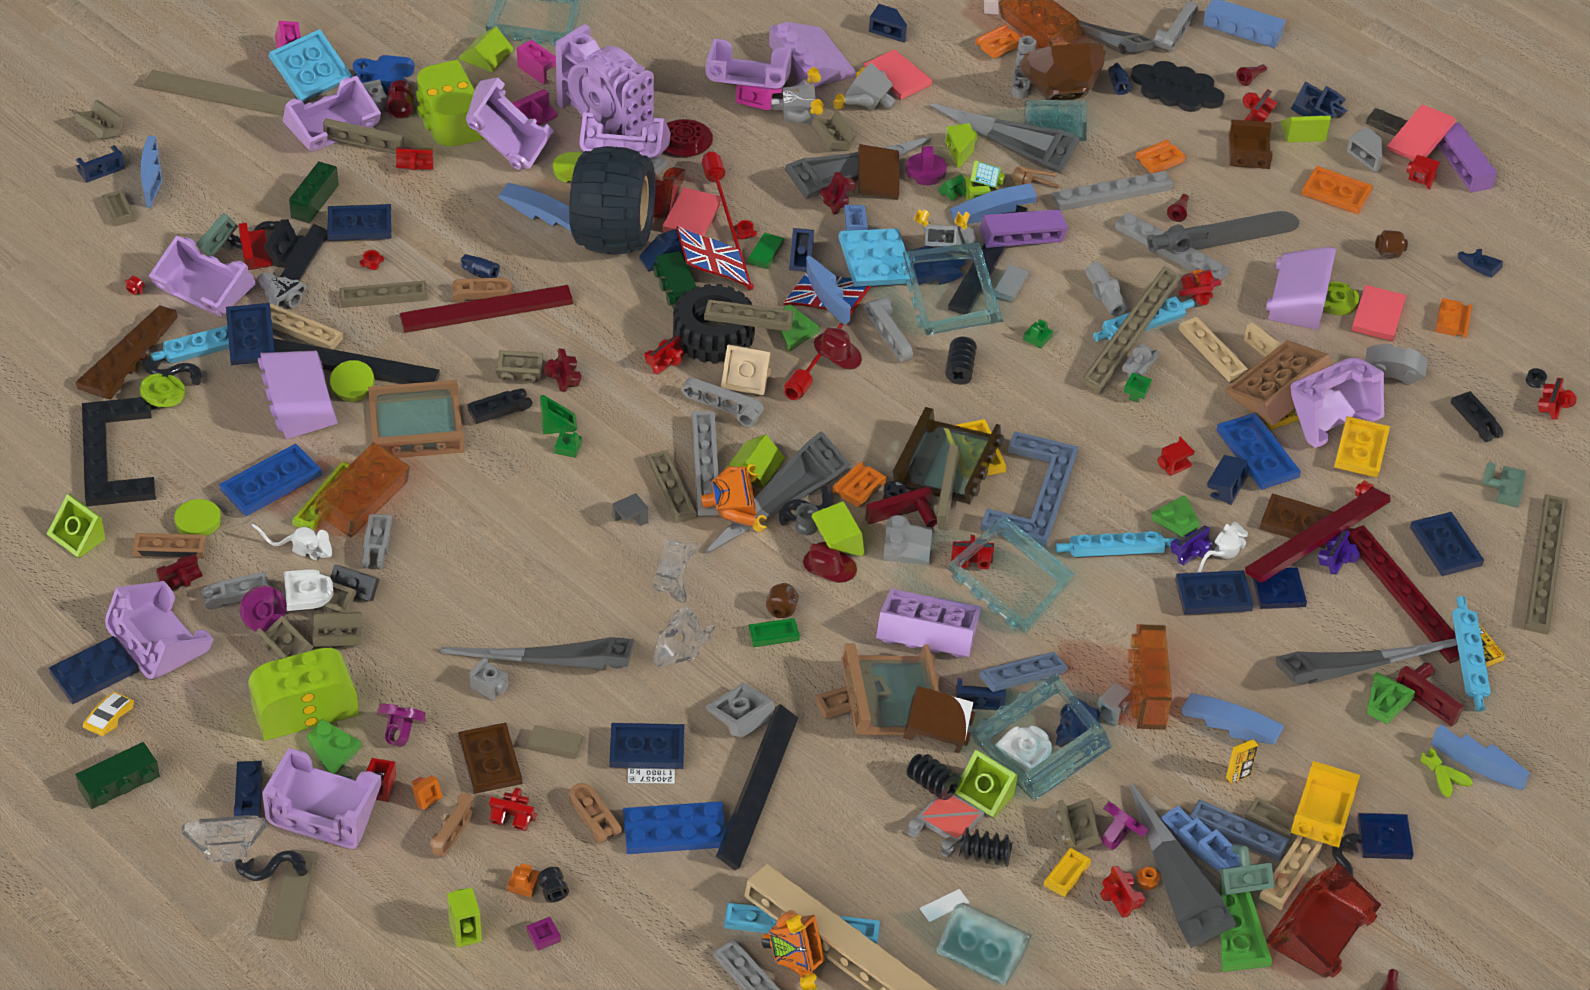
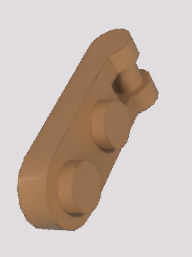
[452,278,513,303]
[569,783,622,844]
[430,793,473,857]

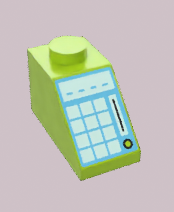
[970,161,1005,190]

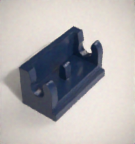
[76,145,125,183]
[1207,455,1248,505]
[956,678,1006,711]

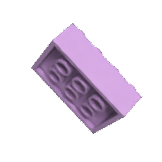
[769,22,856,88]
[876,588,982,658]

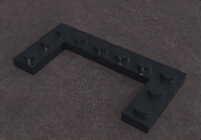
[82,397,156,507]

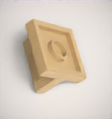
[721,344,771,395]

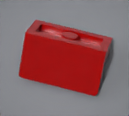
[238,222,271,270]

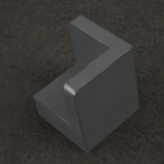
[613,493,648,526]

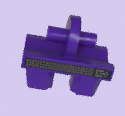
[1170,525,1212,565]
[1318,530,1360,575]

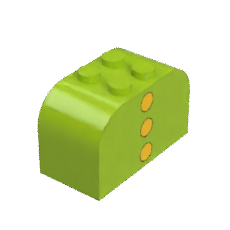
[416,59,485,146]
[248,648,359,741]

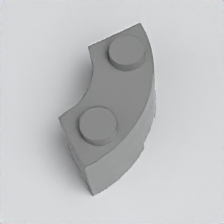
[1365,344,1428,385]

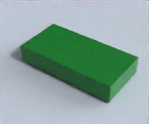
[748,232,784,269]
[748,618,800,647]

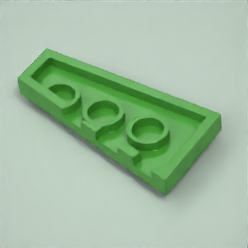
[1219,881,1272,972]

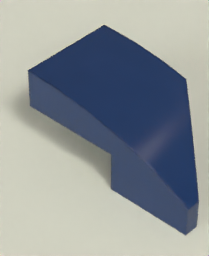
[1458,248,1503,278]

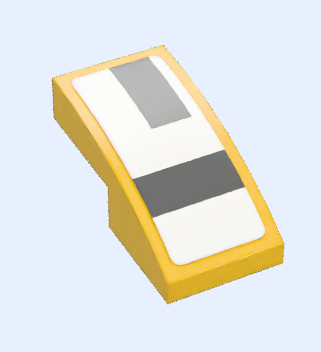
[83,691,134,736]

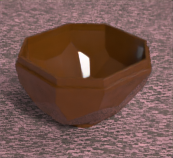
[1020,43,1106,102]

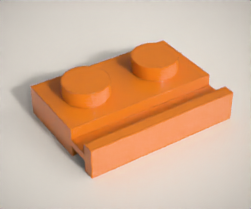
[975,24,1022,59]
[1135,139,1186,173]
[1435,298,1472,338]
[833,462,886,508]

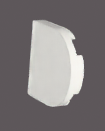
[284,570,333,611]
[993,725,1052,776]

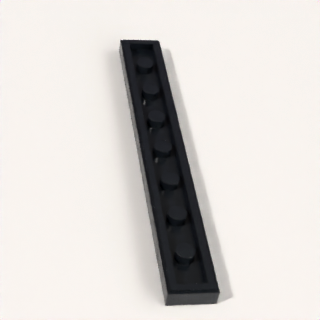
[948,205,1028,316]
[273,338,440,384]
[716,704,799,870]

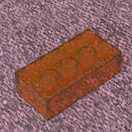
[999,0,1081,48]
[315,442,410,538]
[1128,624,1172,730]

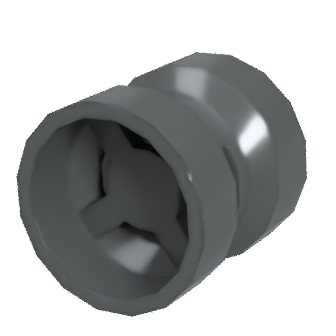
[795,503,819,535]

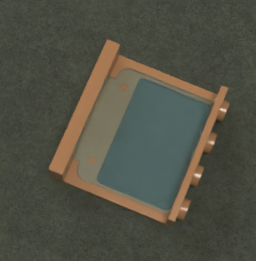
[368,380,464,460]
[841,643,942,735]

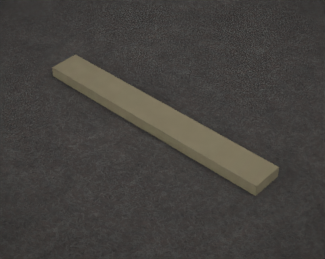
[144,70,303,116]
[1081,266,1182,393]
[1525,494,1568,635]

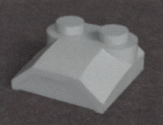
[883,515,932,565]
[706,682,775,737]

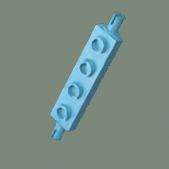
[1093,296,1195,342]
[151,326,229,364]
[1056,531,1178,557]
[1452,596,1491,712]

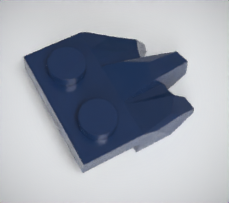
[1291,81,1348,118]
[907,246,966,286]

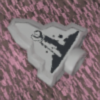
[257,272,307,309]

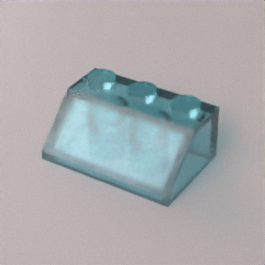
[1024,100,1087,141]
[936,902,1032,985]

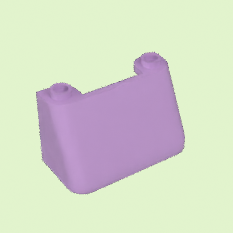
[466,77,554,170]
[580,112,671,160]
[1266,246,1336,330]
[1290,358,1384,448]
[105,581,214,679]
[262,748,381,849]

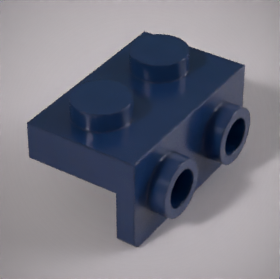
[1055,698,1100,753]

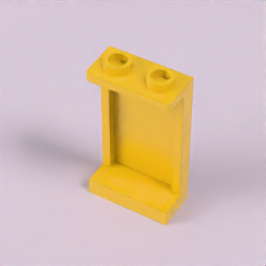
[1290,761,1360,848]

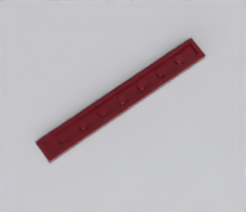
[400,285,573,333]
[1245,487,1391,583]
[1348,525,1460,664]

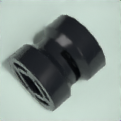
[537,867,569,903]

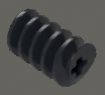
[945,336,977,385]
[906,754,961,800]
[959,827,1013,867]

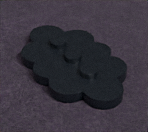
[1131,61,1225,112]

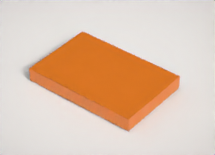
[1301,166,1373,214]

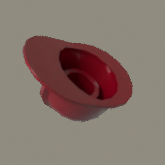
[814,328,862,370]
[803,542,857,583]

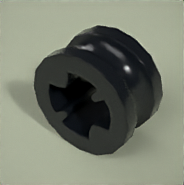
[1526,368,1547,389]

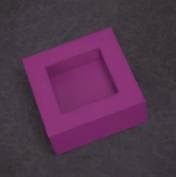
[526,917,561,951]

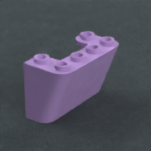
[706,39,792,89]
[283,76,381,152]
[149,235,256,317]
[257,351,338,439]

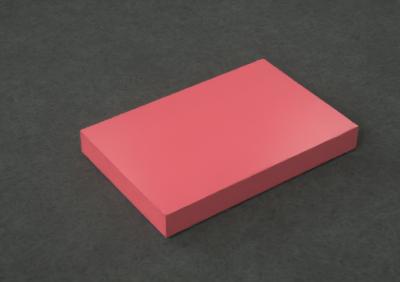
[864,49,932,100]
[1387,104,1456,161]
[663,187,722,236]
[1351,285,1407,341]

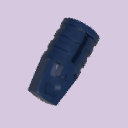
[1108,62,1132,95]
[461,254,500,278]

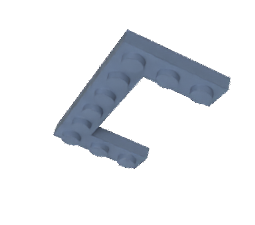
[980,431,1079,547]

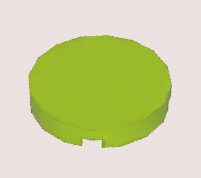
[553,151,582,183]
[1323,281,1359,316]
[330,360,375,402]
[140,373,185,407]
[174,499,221,536]

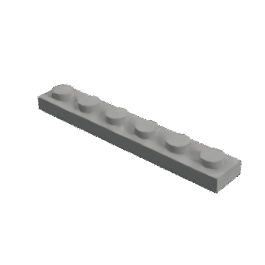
[1052,171,1173,211]
[1115,212,1230,281]
[692,411,719,516]

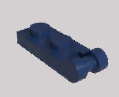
[234,761,263,820]

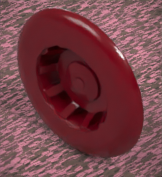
[664,119,713,157]

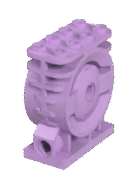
[556,24,654,137]

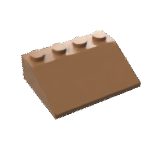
[1225,340,1333,425]

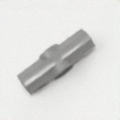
[1085,261,1128,318]

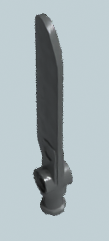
[1147,211,1300,253]

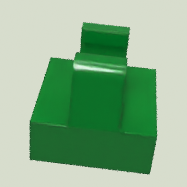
[938,174,966,201]
[1023,319,1053,348]
[1124,373,1152,402]
[554,430,582,458]

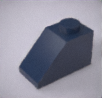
[869,4,907,43]
[789,228,815,272]
[639,229,685,272]

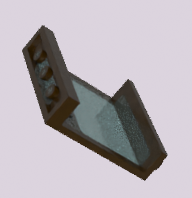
[893,407,1004,504]

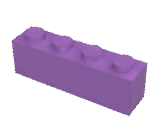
[1437,122,1497,193]
[979,209,1068,248]

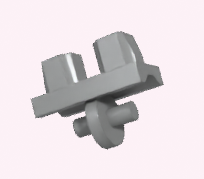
[1122,343,1160,379]

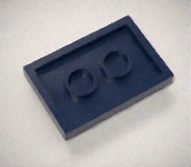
[327,204,392,241]
[226,303,275,365]
[1410,512,1484,576]
[1175,570,1253,615]
[49,636,138,704]
[610,723,685,769]

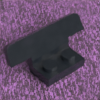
[264,219,327,281]

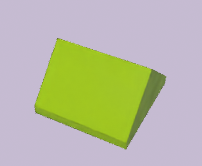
[459,26,513,72]
[1281,116,1331,143]
[725,434,785,489]
[47,494,106,558]
[811,501,864,557]
[955,749,1018,817]

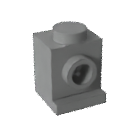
[362,80,387,111]
[469,658,508,701]
[1097,682,1131,726]

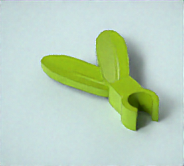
[1420,748,1473,798]

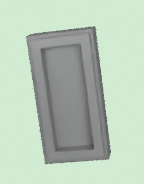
[993,265,1029,302]

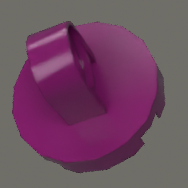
[906,146,947,185]
[239,585,287,632]
[376,703,426,747]
[1102,801,1149,850]

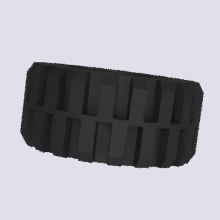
[673,284,755,364]

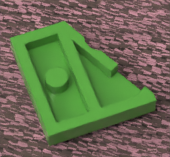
[779,304,819,352]
[1151,495,1199,537]
[1367,672,1415,724]
[307,719,361,774]

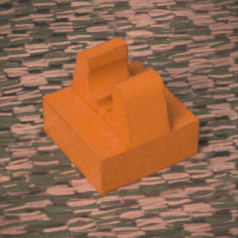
[412,775,443,810]
[508,863,540,897]

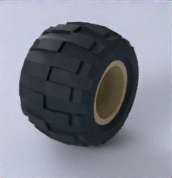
[569,146,656,255]

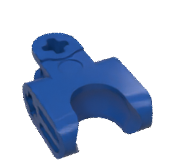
[353,55,415,95]

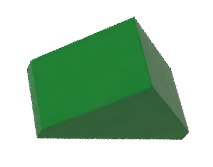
[540,395,578,435]

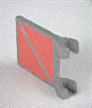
[907,794,985,857]

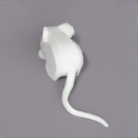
[1197,521,1248,573]
[252,524,332,561]

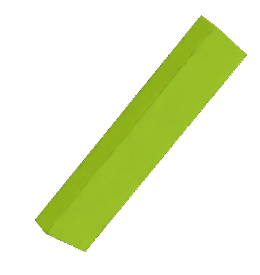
[292,461,362,530]

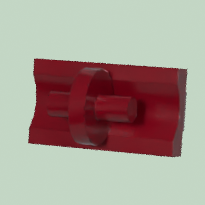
[820,172,856,215]
[543,348,582,392]
[156,554,203,590]

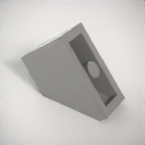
[1347,127,1382,173]

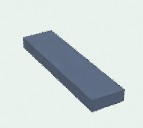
[979,652,1068,692]
[1189,799,1290,862]

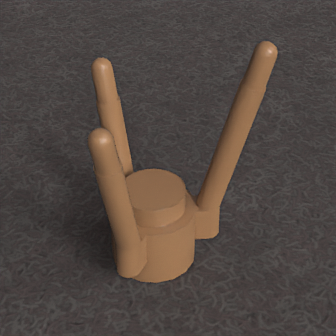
[1012,166,1059,202]

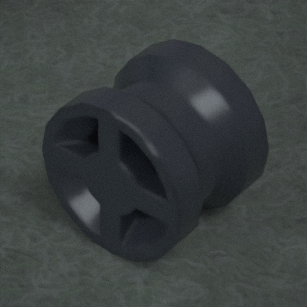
[883,481,906,499]

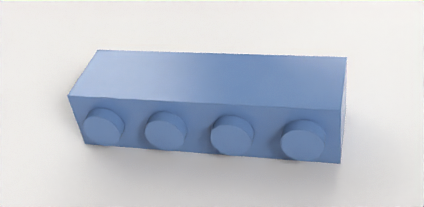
[1203,0,1286,48]

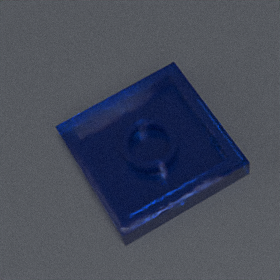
[1252,567,1307,609]
[1357,813,1414,860]

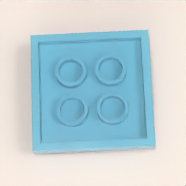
[268,29,352,102]
[838,228,915,287]

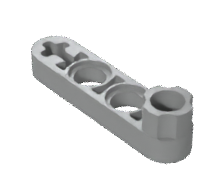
[1154,1,1198,52]
[1011,36,1036,99]
[865,297,913,362]
[681,378,764,428]

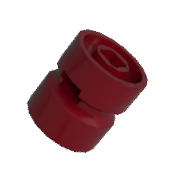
[387,80,415,118]

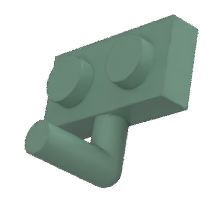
[196,213,239,257]
[1482,462,1526,508]
[1220,844,1275,895]

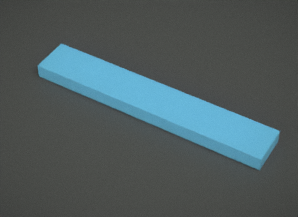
[724,903,880,943]

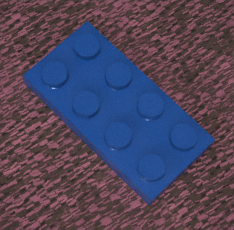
[1216,413,1301,490]
[219,443,322,517]
[623,801,726,854]

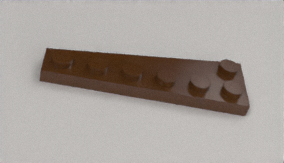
[75,305,178,400]

